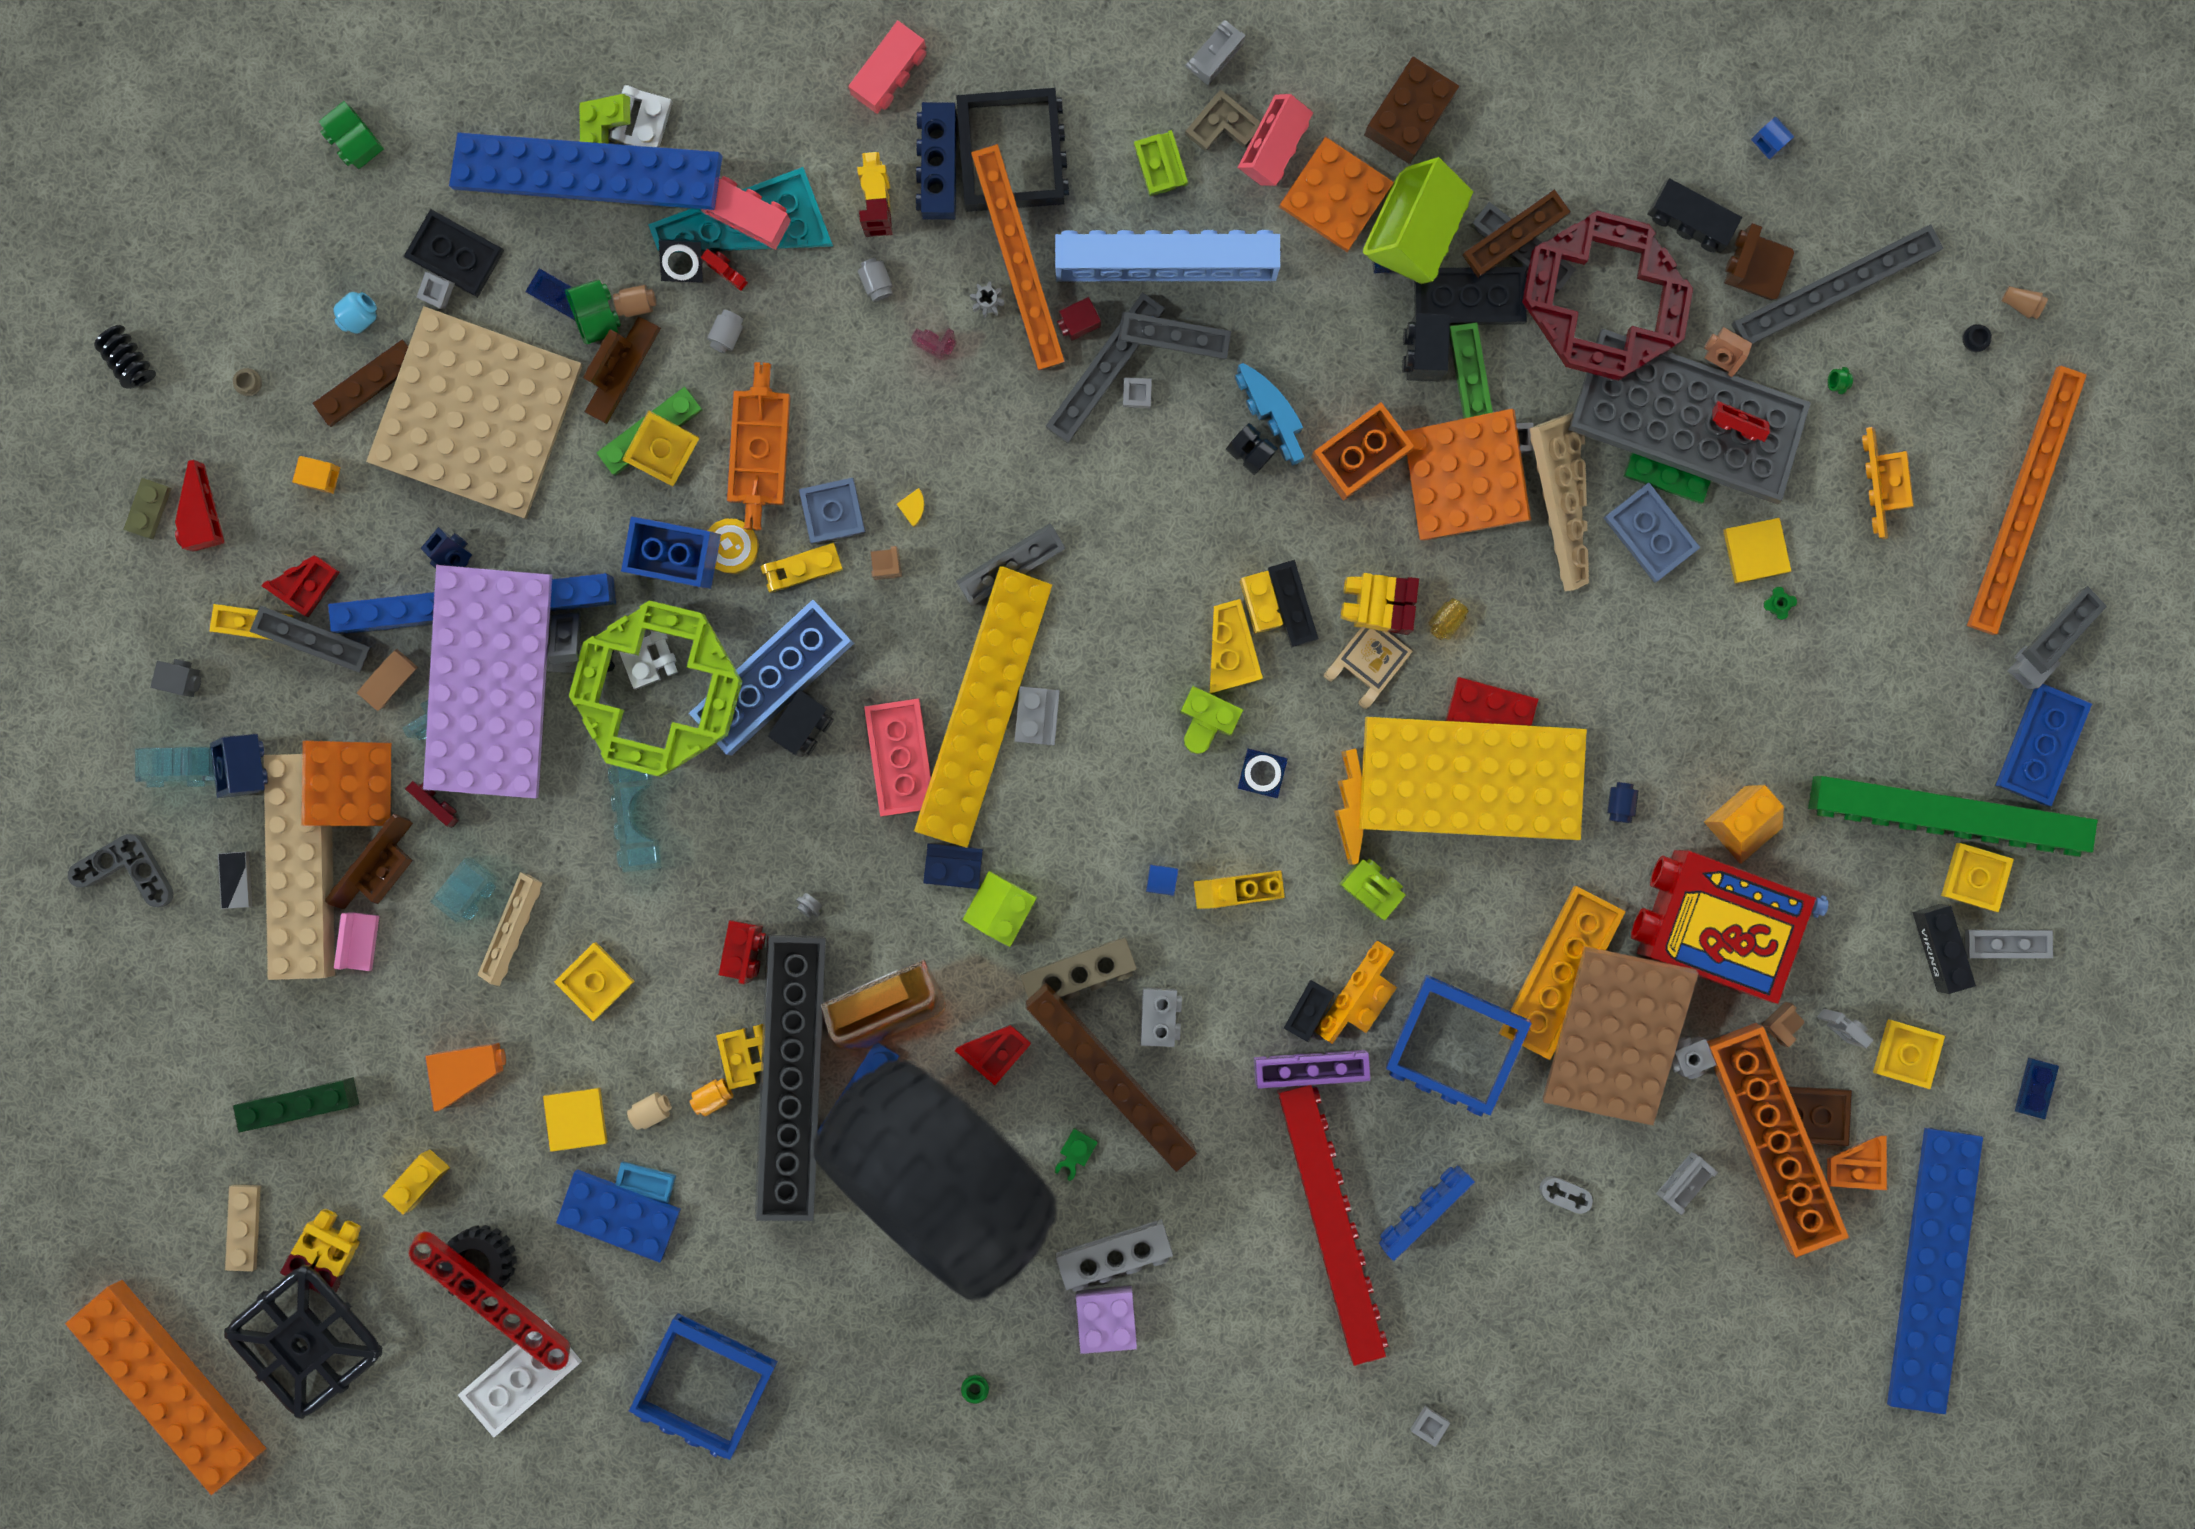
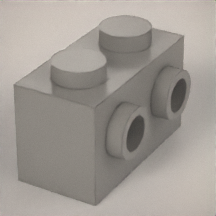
[1140,987,1182,1047]

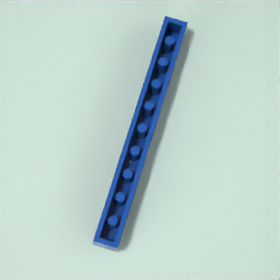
[328,573,616,634]

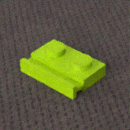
[1134,130,1188,197]

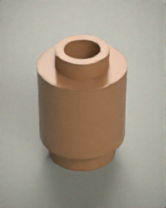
[613,285,657,318]

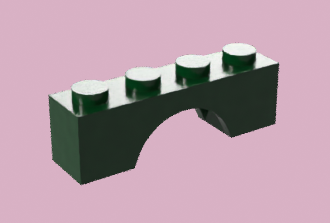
[233,1077,359,1133]

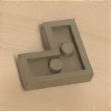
[1185,89,1261,152]

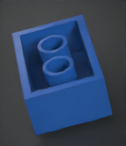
[621,516,721,589]

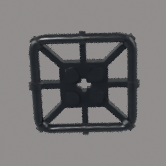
[224,1264,383,1419]

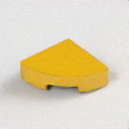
[897,488,924,528]

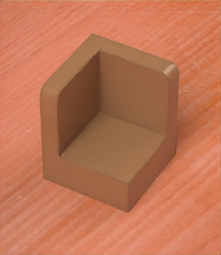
[871,546,902,580]
[1761,1002,1804,1047]

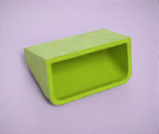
[1363,157,1474,284]

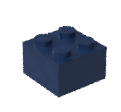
[210,734,268,798]

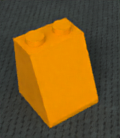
[1704,785,1784,864]

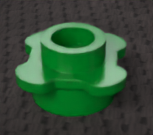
[1763,587,1797,620]

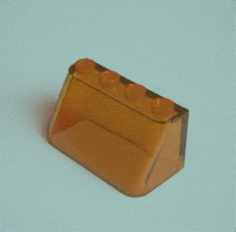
[821,960,946,1052]

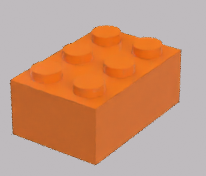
[1311,402,1415,501]

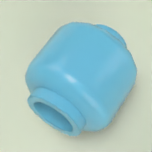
[333,292,377,334]

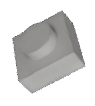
[416,271,455,309]
[1123,378,1152,408]
[1410,1406,1450,1447]

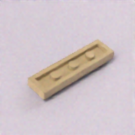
[478,872,542,986]

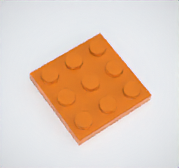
[1279,137,1394,253]
[301,741,392,826]

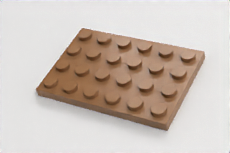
[1543,946,1698,1125]

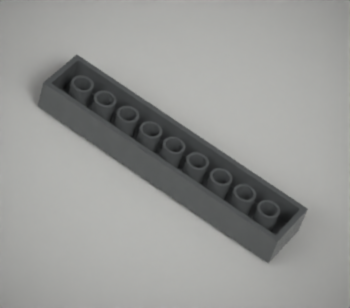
[755,935,826,1221]

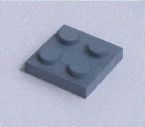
[799,478,866,545]

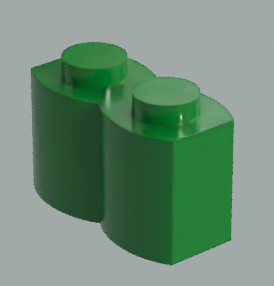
[318,101,384,169]
[565,280,621,345]

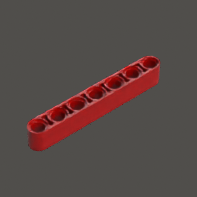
[408,1232,570,1371]

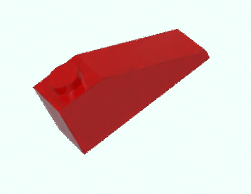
[175,459,225,552]

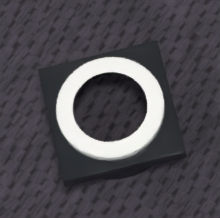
[659,238,703,283]

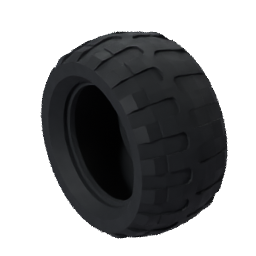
[813,1060,1056,1301]

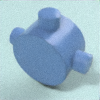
[1811,895,1828,918]

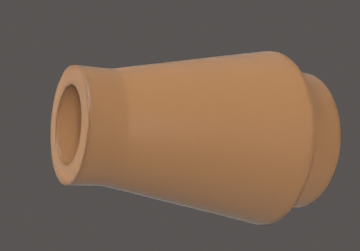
[2001,286,2048,319]

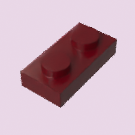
[405,781,459,828]

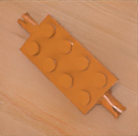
[727,362,791,531]

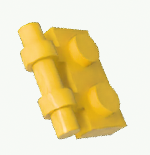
[716,1024,763,1090]

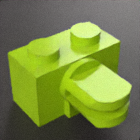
[1180,686,1243,754]
[1339,858,1406,921]

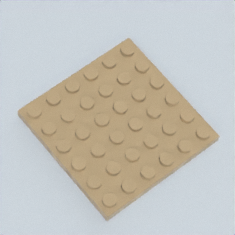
[366,306,583,519]

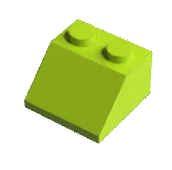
[962,871,1037,947]

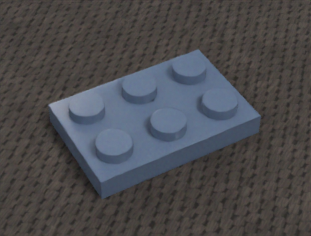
[1603,483,1700,583]

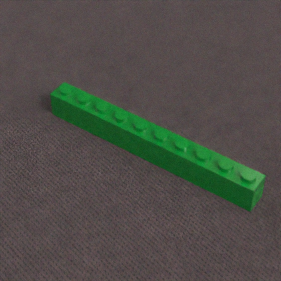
[1808,776,2098,857]

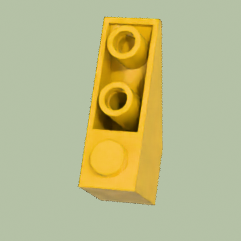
[1194,870,1285,909]

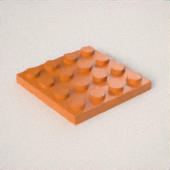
[1404,409,1531,541]

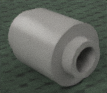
[858,258,893,302]
[707,309,744,353]

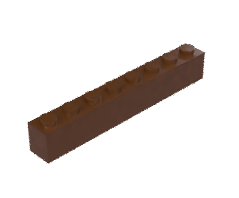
[1026,983,1197,1172]

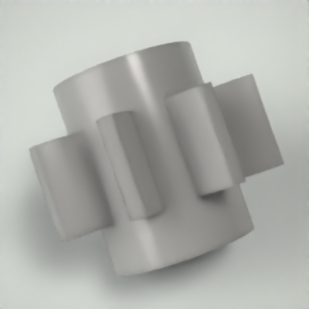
[970,281,1005,318]

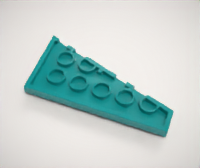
[648,167,834,252]

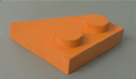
[1827,1136,1887,1190]

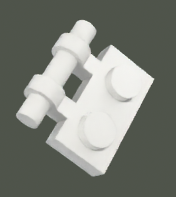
[619,630,678,690]

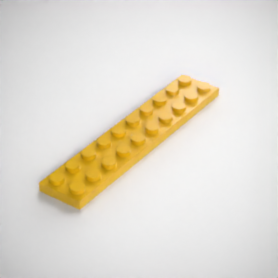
[914,567,1052,848]

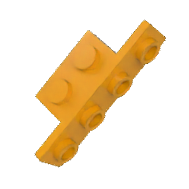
[1862,427,1914,539]
[1315,941,1397,1044]

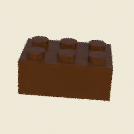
[1364,56,1459,164]

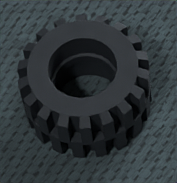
[439,1225,517,1300]

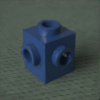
[421,527,472,569]

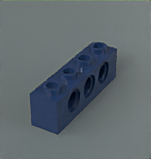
[916,102,957,220]

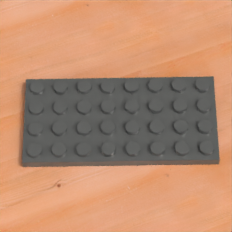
[1568,328,1811,505]

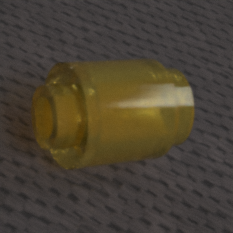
[1428,598,1469,640]

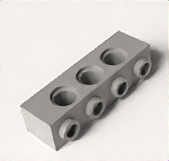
[1056,1219,1173,1292]

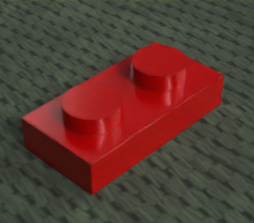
[1712,401,1770,442]

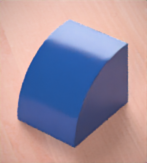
[1751,117,1795,160]
[1146,865,1178,896]

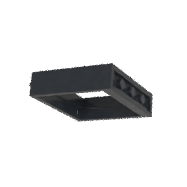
[956,88,1069,212]

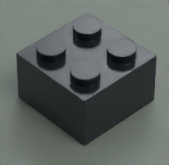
[1402,313,1450,382]
[767,690,834,757]

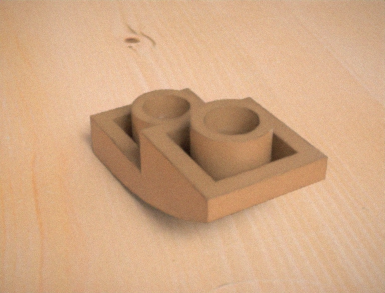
[357,649,418,711]

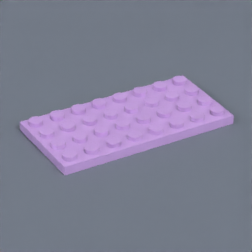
[423,565,552,798]

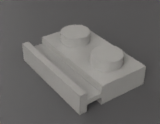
[1015,686,1060,745]
[1817,1009,1873,1049]

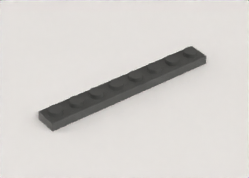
[1731,224,1943,344]

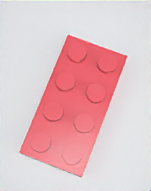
[864,698,931,817]

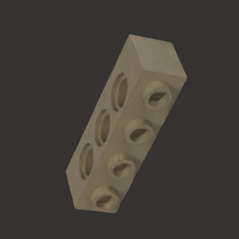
[1020,937,1137,1000]

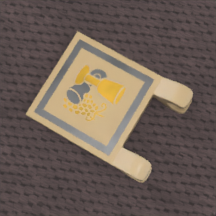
[1324,627,1413,709]

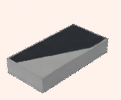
[218,851,253,909]

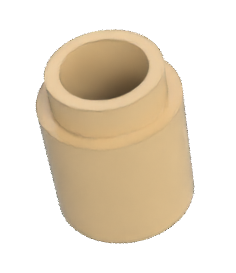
[627,1092,672,1130]

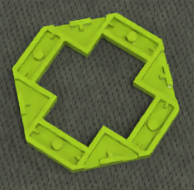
[569,600,742,777]

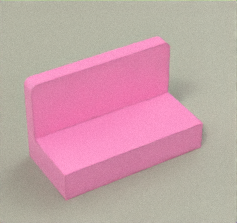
[334,912,380,971]

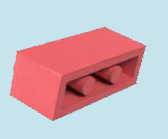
[848,20,927,114]
[1237,94,1313,186]
[701,176,791,250]

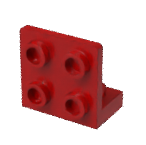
[718,920,766,984]

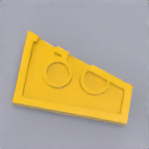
[1210,599,1263,694]

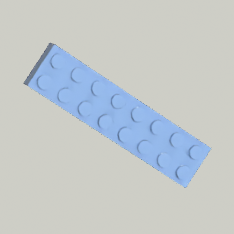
[1055,230,1280,282]

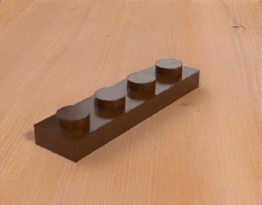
[1462,189,1571,278]
[312,339,409,427]

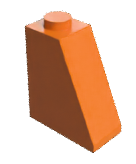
[425,1043,506,1112]

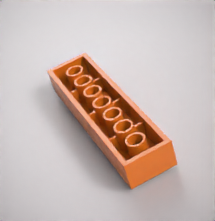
[1707,1023,1849,1258]
[65,1280,267,1495]

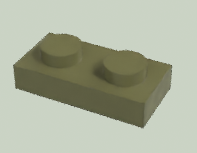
[123,478,172,540]

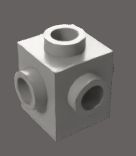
[1671,1036,1716,1079]

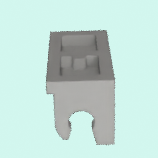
[1185,20,1245,86]
[1656,1152,1718,1215]

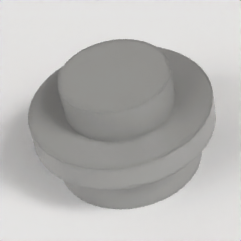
[796,893,822,918]

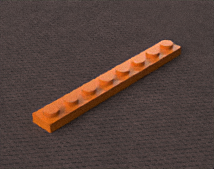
[971,144,1065,370]

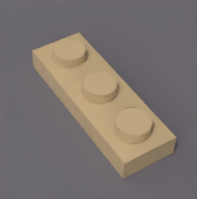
[225,1185,261,1271]

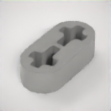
[1539,1176,1593,1214]

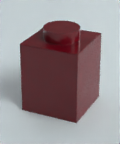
[1057,297,1101,342]

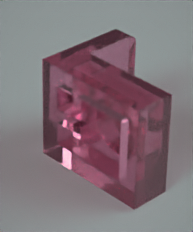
[911,328,956,360]

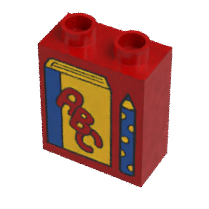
[1631,850,1816,1004]

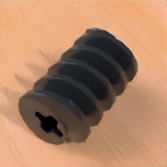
[94,325,156,389]

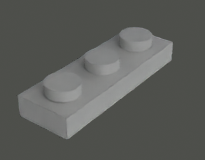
[1965,930,2053,958]

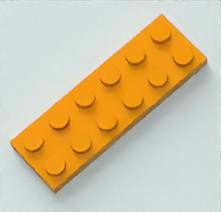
[1498,886,1626,1060]

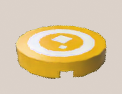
[707,519,759,574]

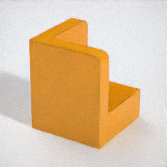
[292,456,340,494]

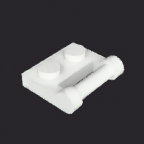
[609,85,673,147]

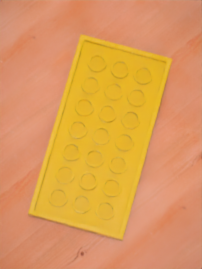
[1359,717,1587,840]

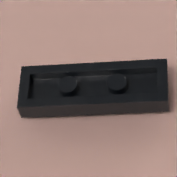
[1267,560,1319,648]

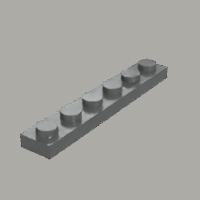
[1046,292,1165,444]

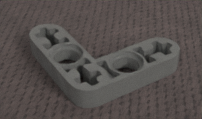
[68,834,174,907]

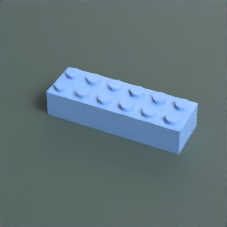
[689,600,854,756]

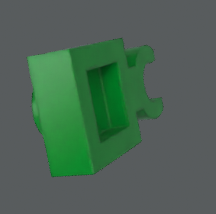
[1055,1128,1098,1181]

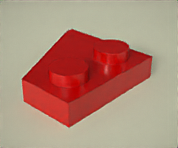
[261,555,340,617]
[954,1024,1032,1086]

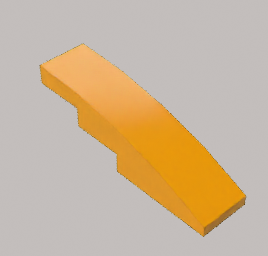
[1334,748,1363,865]

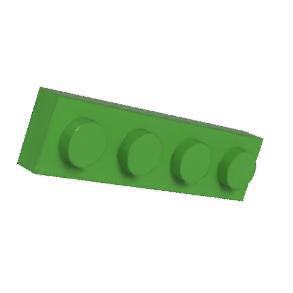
[1449,322,1493,418]
[597,386,702,476]

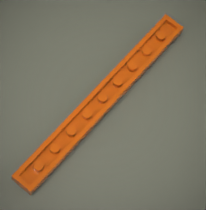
[1967,365,2087,635]

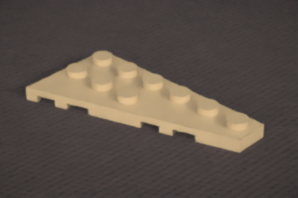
[1529,412,1589,591]

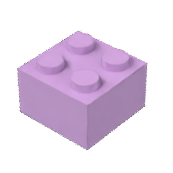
[1076,1286,1137,1354]

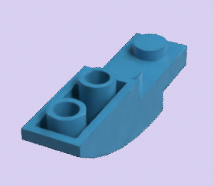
[1235,363,1304,466]

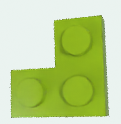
[579,94,630,144]

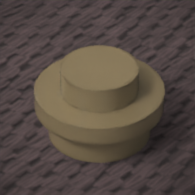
[233,368,262,396]

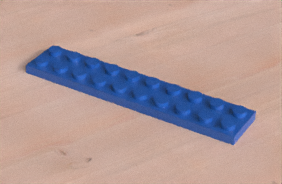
[449,133,723,210]
[1887,1127,1983,1415]

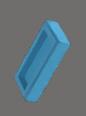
[615,1161,676,1203]

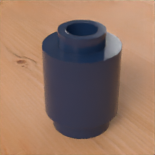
[1607,782,1639,823]

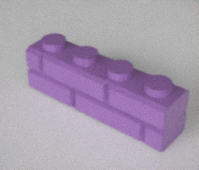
[1254,1050,1370,1088]

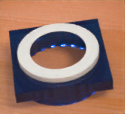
[1237,748,1288,799]

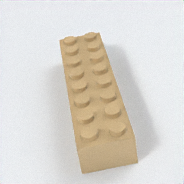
[264,754,335,980]

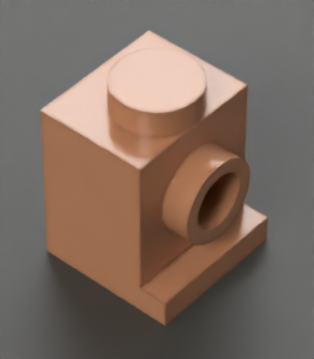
[1704,327,1752,377]

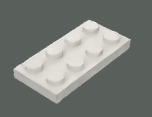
[458,1319,582,1437]

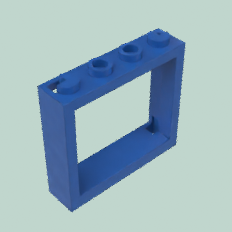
[1386,974,1532,1116]
[629,1313,778,1460]

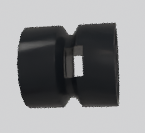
[1225,423,1278,475]

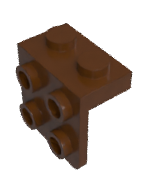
[1724,223,1794,301]

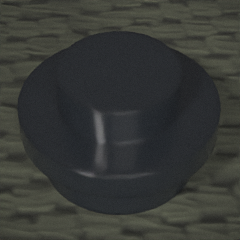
[1962,324,1992,352]

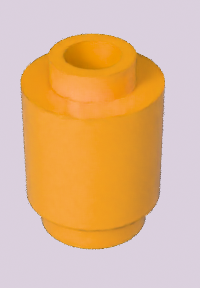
[690,1078,734,1117]

